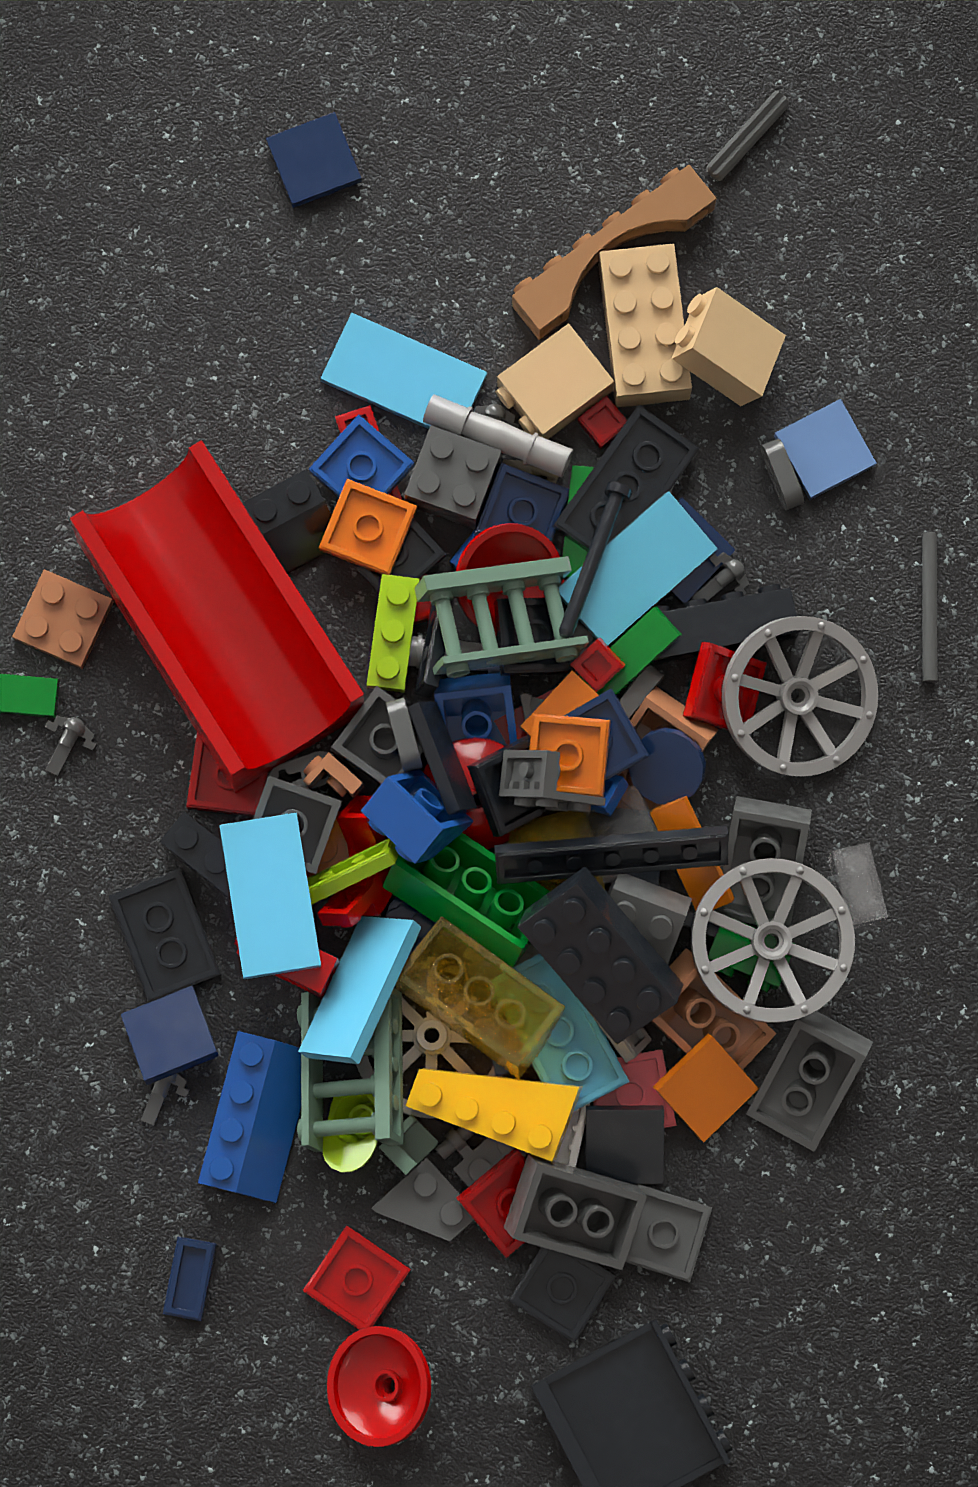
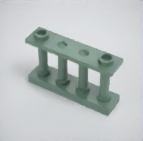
[414,556,589,678]
[297,988,403,1153]

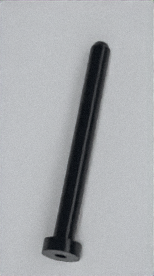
[559,481,632,639]

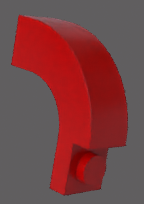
[317,796,399,928]

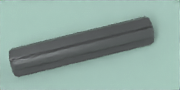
[706,91,789,181]

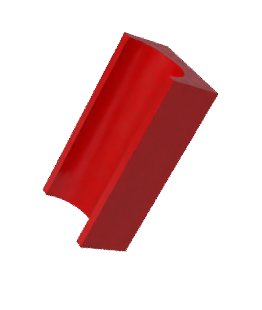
[70,440,364,792]

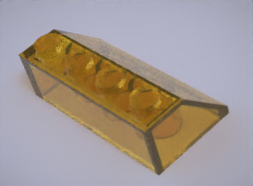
[396,916,565,1079]

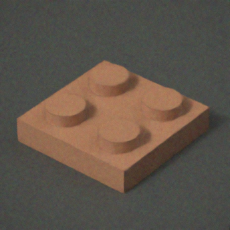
[12,569,114,669]

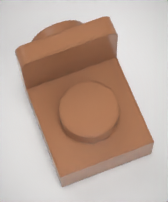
[303,752,365,798]

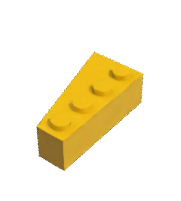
[406,1068,583,1162]

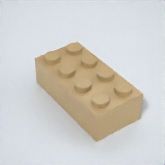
[598,244,692,408]

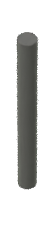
[922,532,938,683]

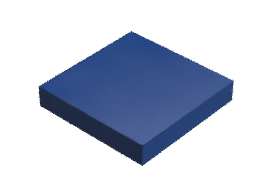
[308,414,415,498]

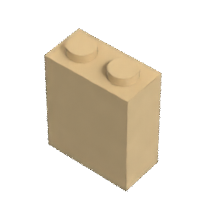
[672,287,786,406]
[496,323,614,439]

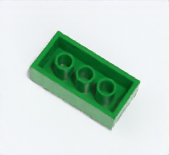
[382,833,550,973]

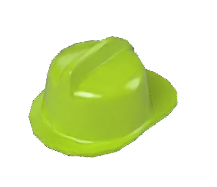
[323,1094,378,1173]

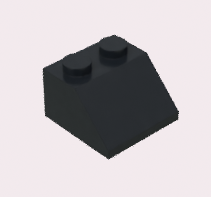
[242,469,332,574]

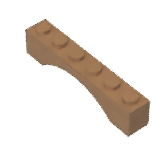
[512,165,717,340]

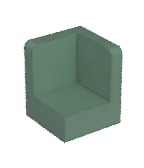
[379,1114,438,1175]

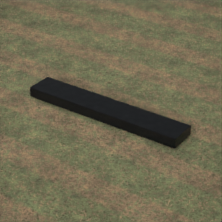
[494,826,728,884]

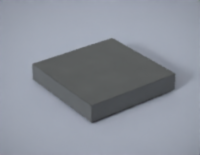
[625,1184,712,1282]

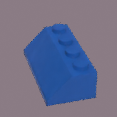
[198,1031,301,1203]

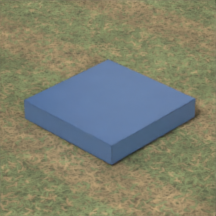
[774,399,876,500]

